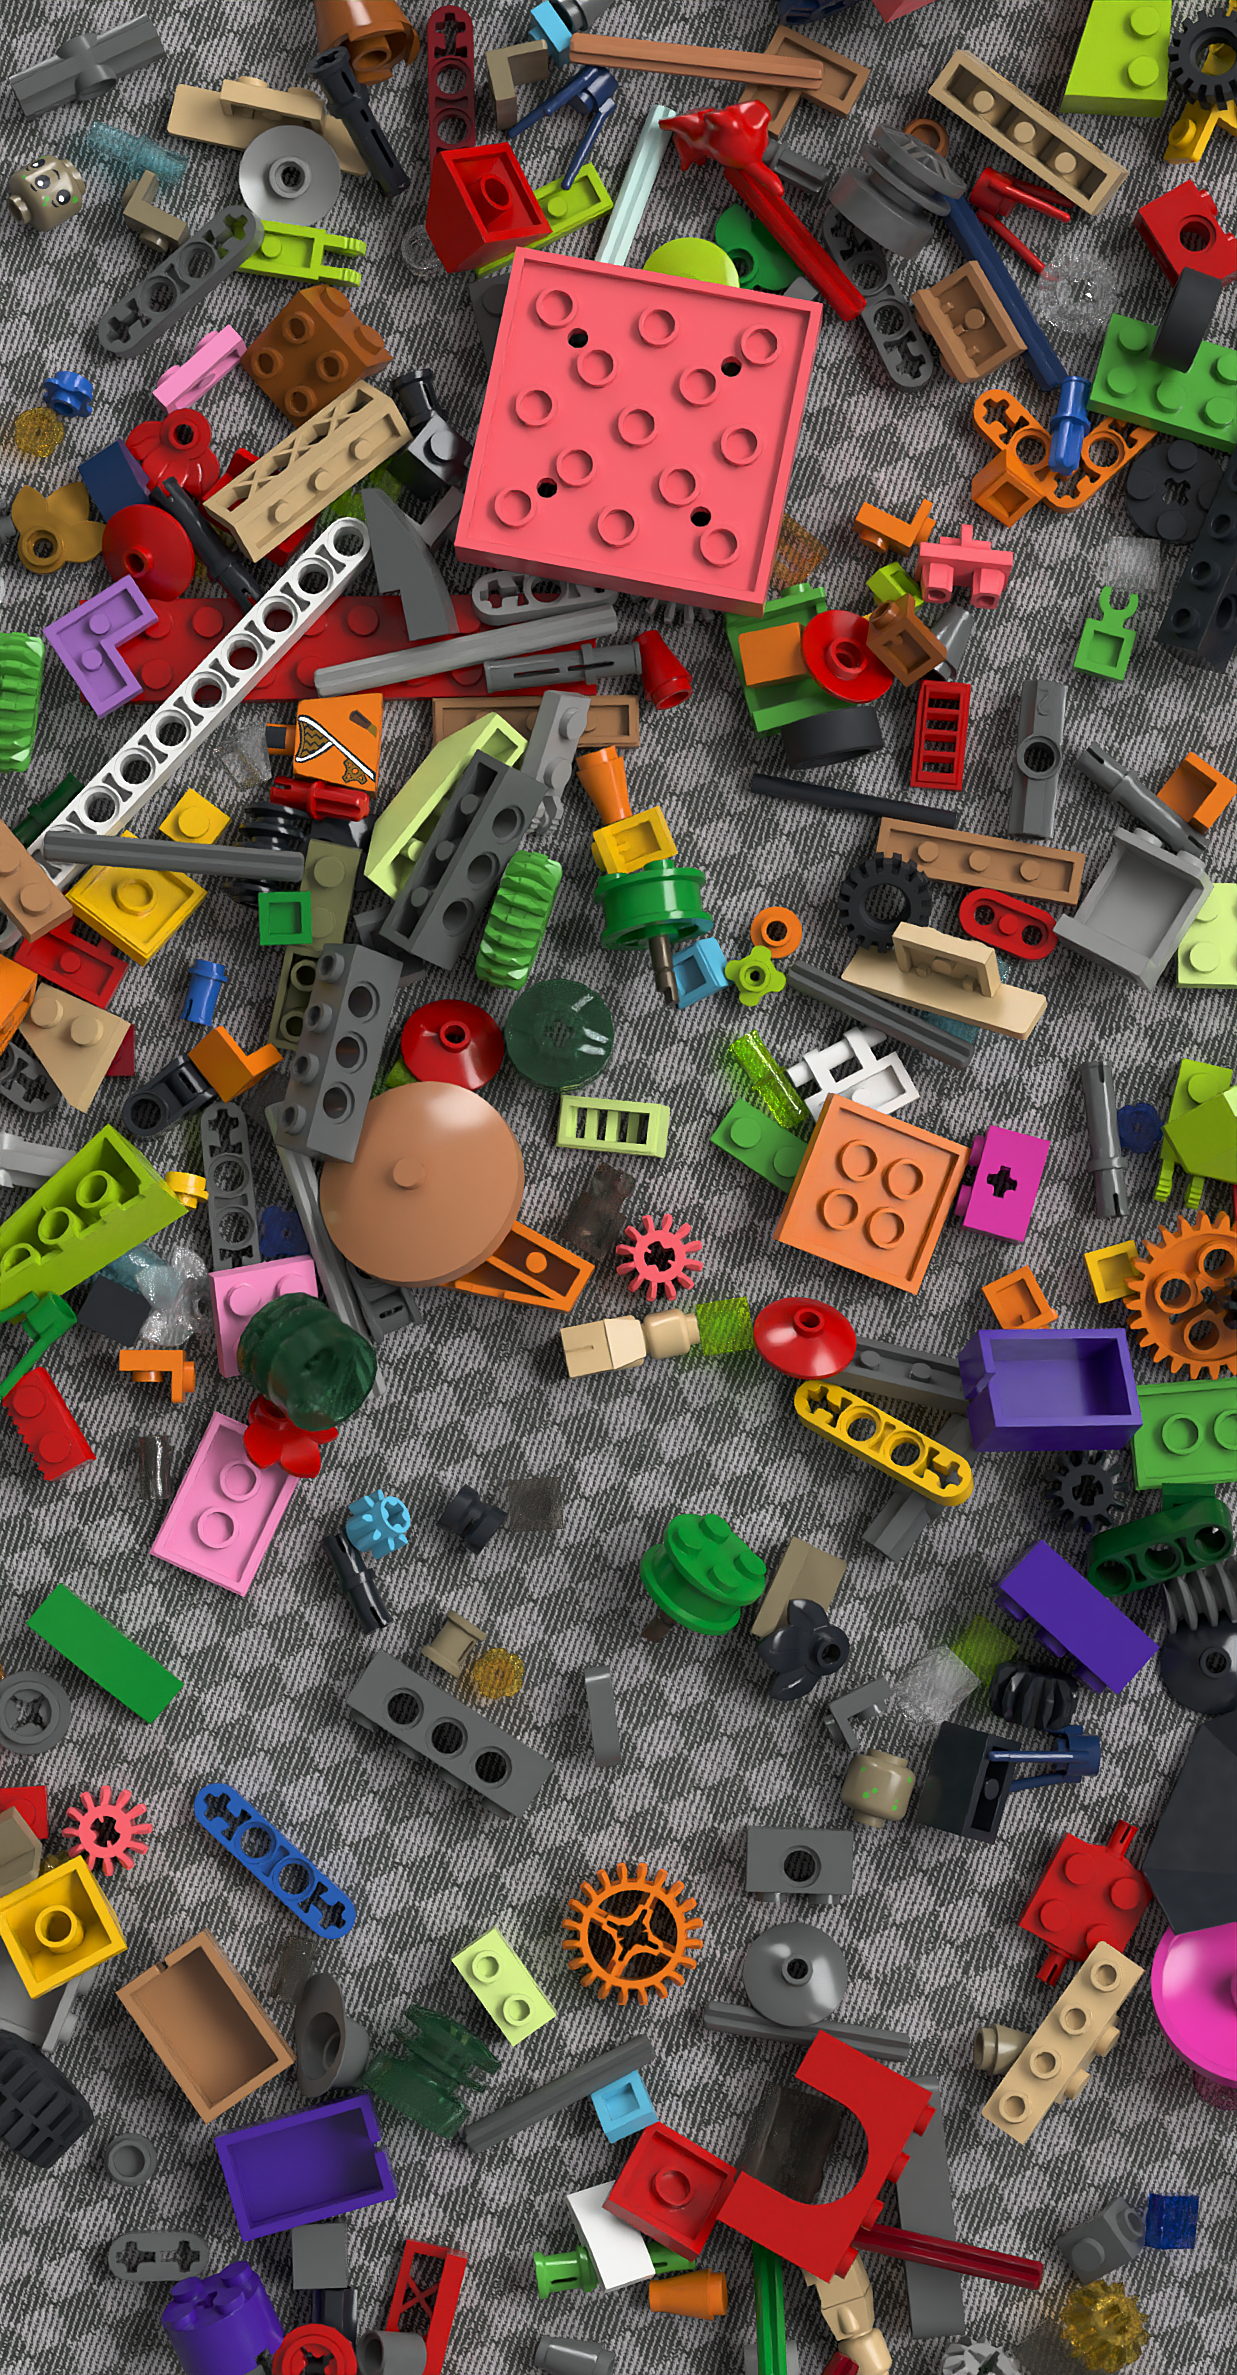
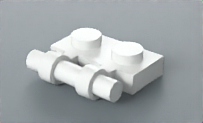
[786,1026,920,1125]

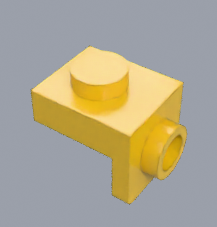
[591,805,678,874]

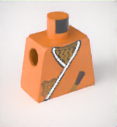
[264,693,384,799]

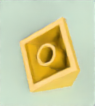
[0,1855,128,2000]

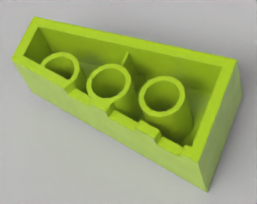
[0,1124,189,1326]

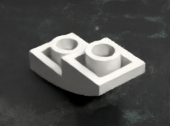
[565,2180,656,2294]

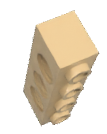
[928,49,1130,215]

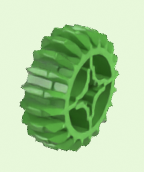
[0,631,45,773]
[475,850,562,991]

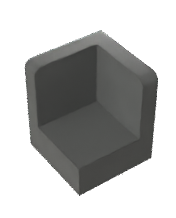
[291,2217,349,2290]

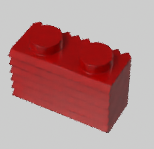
[2,1366,96,1482]

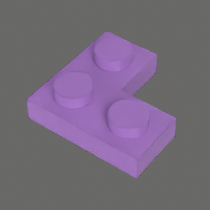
[42,574,159,720]

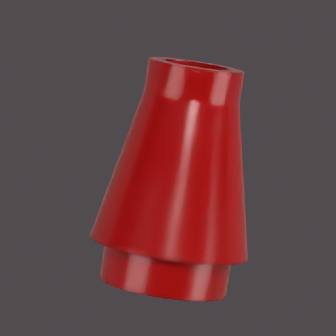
[631,630,693,710]

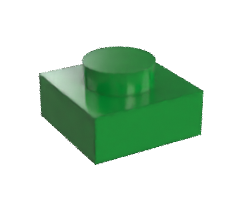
[258,890,312,945]

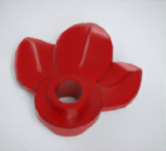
[125,408,220,502]
[242,1390,339,1478]

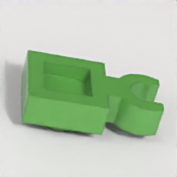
[1071,586,1138,684]

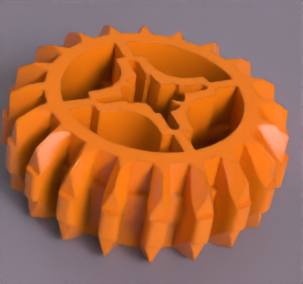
[562,1862,703,2005]

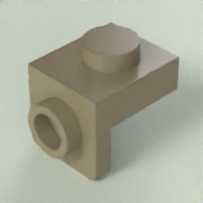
[121,169,191,253]

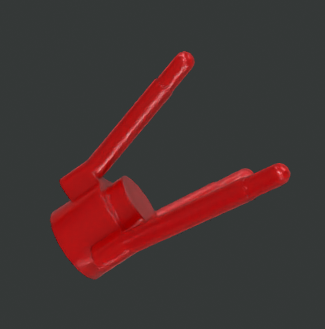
[968,166,1075,285]

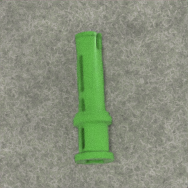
[533,2241,696,2300]

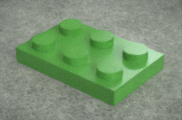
[1085,313,1237,454]

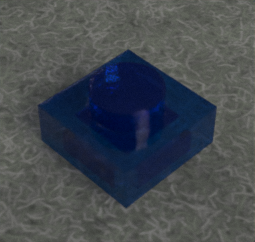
[1144,2192,1200,2250]

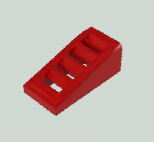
[909,680,971,792]

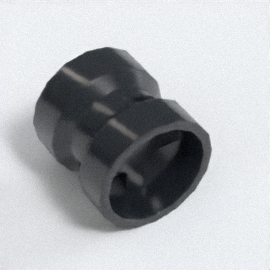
[436,1483,508,1556]

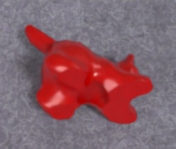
[658,99,785,197]

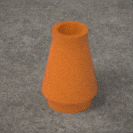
[575,745,633,825]
[649,2267,728,2321]

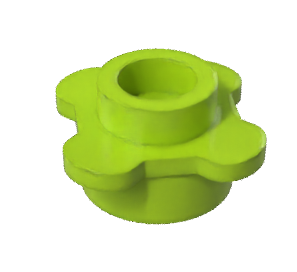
[725,945,786,1007]

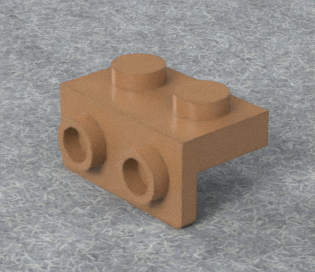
[910,261,1027,384]

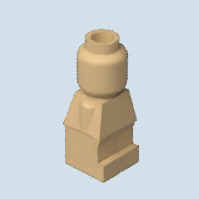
[560,1308,701,1380]
[801,2248,892,2375]

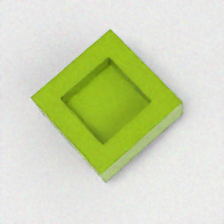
[866,561,927,614]

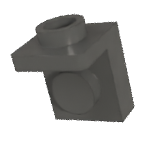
[822,1675,894,1752]

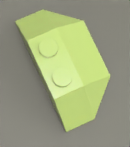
[364,712,529,902]

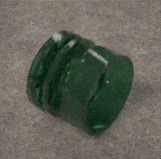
[504,978,615,1097]
[236,1292,378,1432]
[361,2002,502,2140]

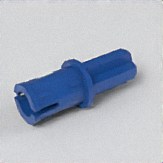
[1048,376,1092,476]

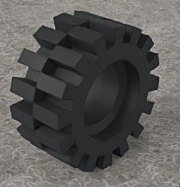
[1168,7,1237,111]
[838,852,932,953]

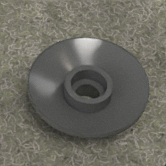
[742,1922,848,2028]

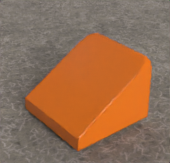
[971,448,1044,528]

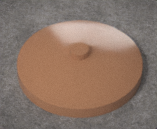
[319,1081,525,1288]

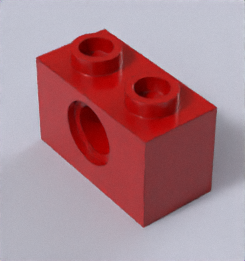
[1133,179,1237,290]

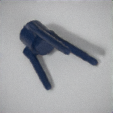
[507,65,618,191]
[988,1725,1101,1793]

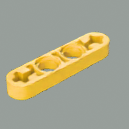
[794,1380,974,1507]

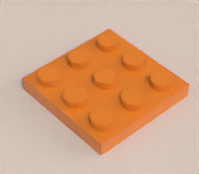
[772,1092,972,1295]

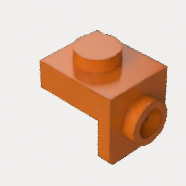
[852,499,937,558]
[980,1265,1059,1329]

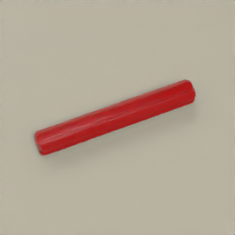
[723,166,867,322]

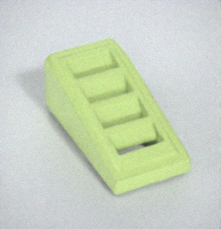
[556,1095,670,1158]

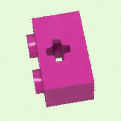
[954,1125,1051,1245]

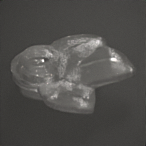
[134,1246,215,1347]

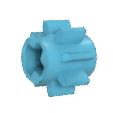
[346,1489,410,1559]

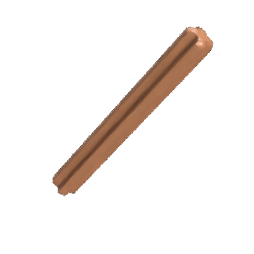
[569,32,824,91]

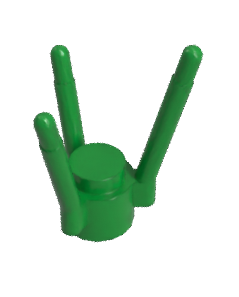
[0,1291,78,1401]

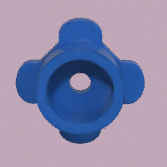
[43,371,93,417]

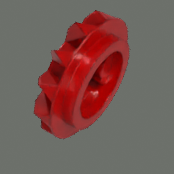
[272,2323,359,2375]

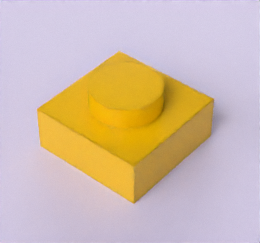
[159,788,232,845]
[1082,1239,1140,1305]

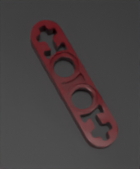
[427,5,476,183]

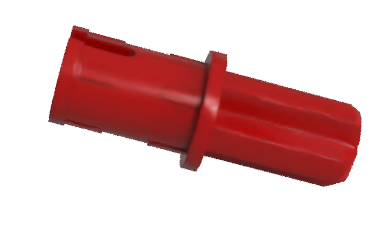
[270,775,370,822]

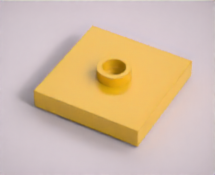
[65,830,208,968]

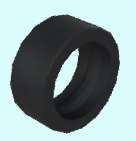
[1149,267,1223,373]
[781,706,883,770]

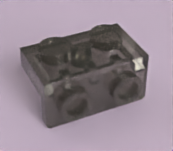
[733,2080,842,2205]

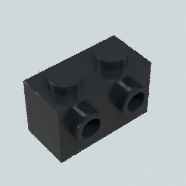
[915,1720,1022,1845]

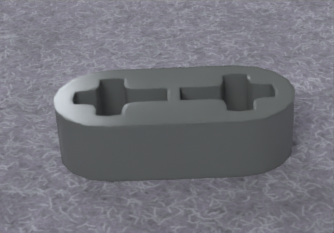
[584,1665,622,1767]
[108,2229,210,2282]

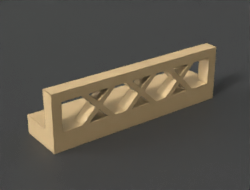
[203,379,413,563]

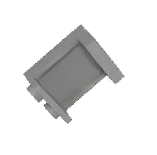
[1052,826,1214,992]
[0,1935,99,2054]

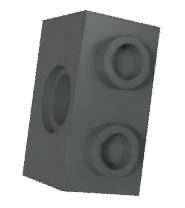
[744,1825,854,1904]

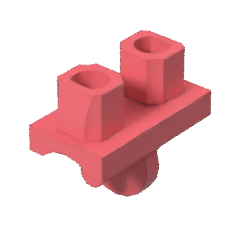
[913,524,1013,609]

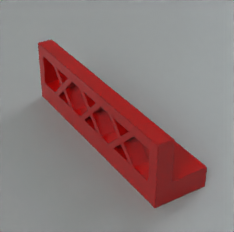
[385,2238,469,2375]

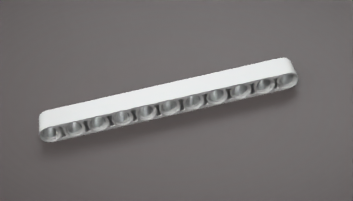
[0,517,373,951]

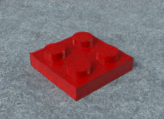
[601,2121,741,2263]

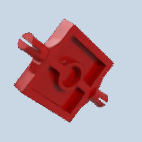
[1015,1819,1153,1987]

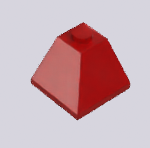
[425,142,553,274]

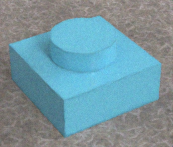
[528,0,572,68]
[590,2070,659,2143]

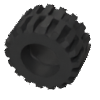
[0,2029,95,2169]

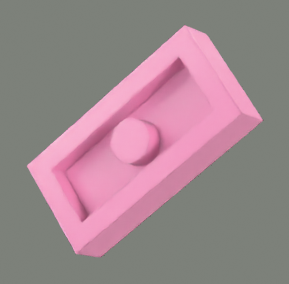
[152,324,247,415]

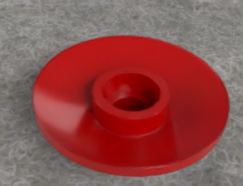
[102,504,195,602]
[800,610,895,704]
[400,999,504,1092]
[753,1297,857,1380]

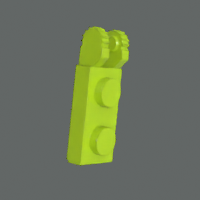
[219,219,367,288]
[1153,1058,1233,1210]

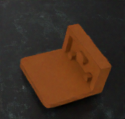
[240,283,394,429]

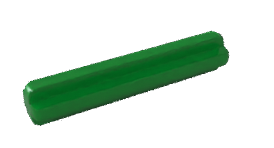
[752,2240,787,2375]

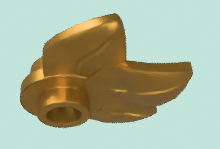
[11,481,106,575]

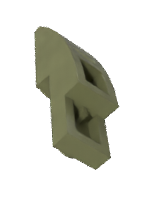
[267,839,363,1052]

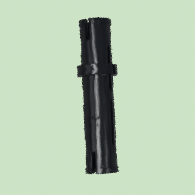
[148,476,266,617]

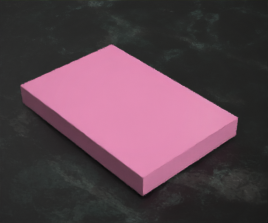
[149,1411,300,1597]

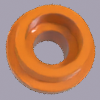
[750,906,802,959]

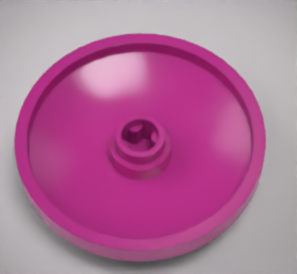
[1151,1922,1237,2089]

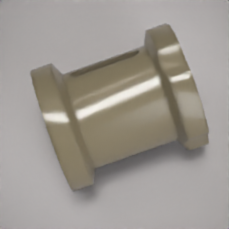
[420,1609,488,1678]

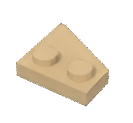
[18,982,131,1114]

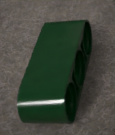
[1086,1497,1234,1598]

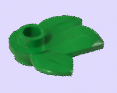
[714,203,805,292]

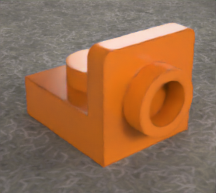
[119,1350,196,1403]

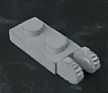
[521,690,591,835]

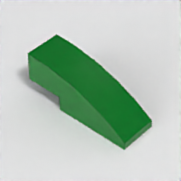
[25,1583,185,1725]

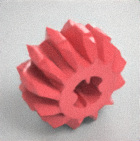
[616,1214,703,1302]
[62,1785,153,1876]

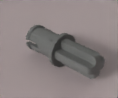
[762,138,829,196]

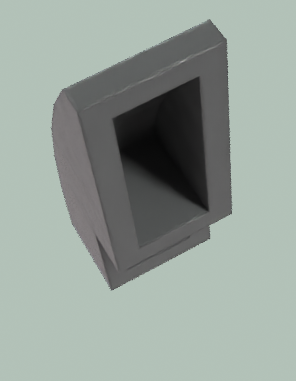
[361,488,460,641]

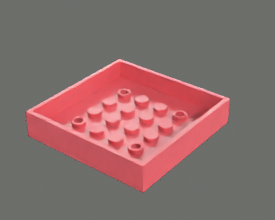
[454,246,823,619]

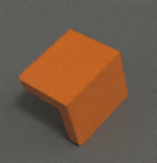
[738,622,811,689]
[1157,751,1237,836]
[187,1026,284,1103]

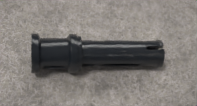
[305,46,411,198]

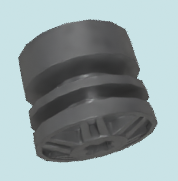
[828,123,967,260]

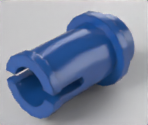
[179,958,228,1027]

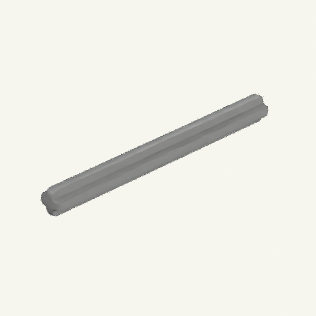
[313,604,618,698]
[265,1101,386,1400]

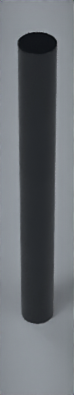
[750,772,957,830]

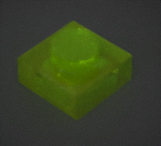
[695,1296,755,1357]
[946,1613,1020,1687]

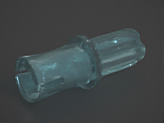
[86,121,190,188]

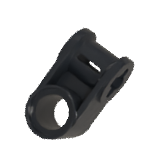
[122,1051,219,1143]

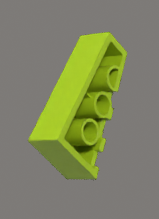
[1059,0,1172,118]

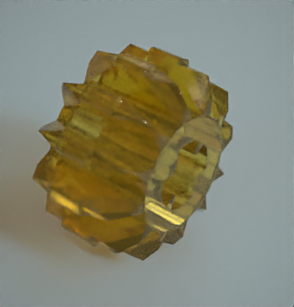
[1058,2279,1152,2373]

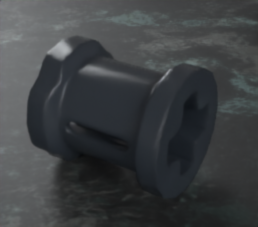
[390,368,449,434]

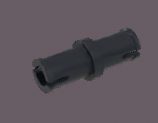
[318,1528,395,1636]

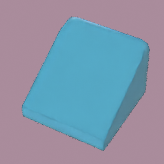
[672,937,735,1009]

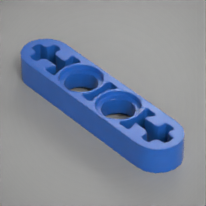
[193,1782,357,1939]

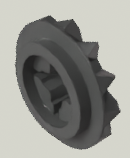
[0,1671,71,1755]

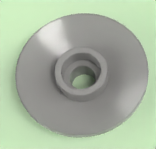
[239,125,341,227]

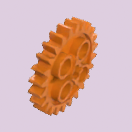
[1122,1210,1237,1380]

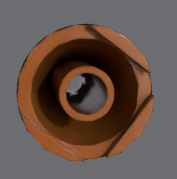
[313,0,420,87]

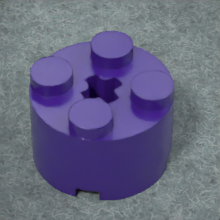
[161,2260,285,2375]

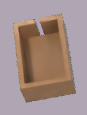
[115,1927,297,2125]

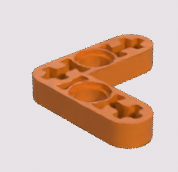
[971,389,1159,514]

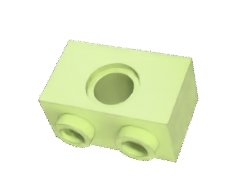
[451,1925,557,2047]

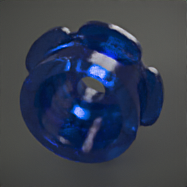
[1117,1102,1164,1154]

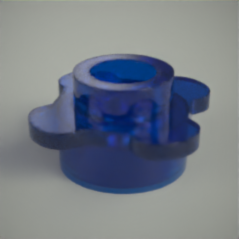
[259,1206,311,1258]

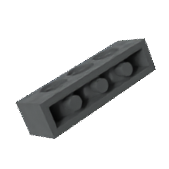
[379,749,549,971]
[273,943,403,1164]
[344,1648,555,1821]

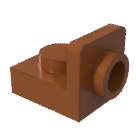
[866,593,947,687]

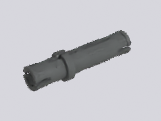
[483,641,642,694]
[1073,740,1211,858]
[1079,1060,1130,1220]

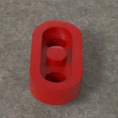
[958,888,1058,962]

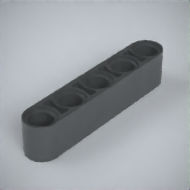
[894,2074,966,2340]

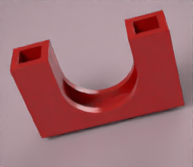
[716,2029,937,2284]

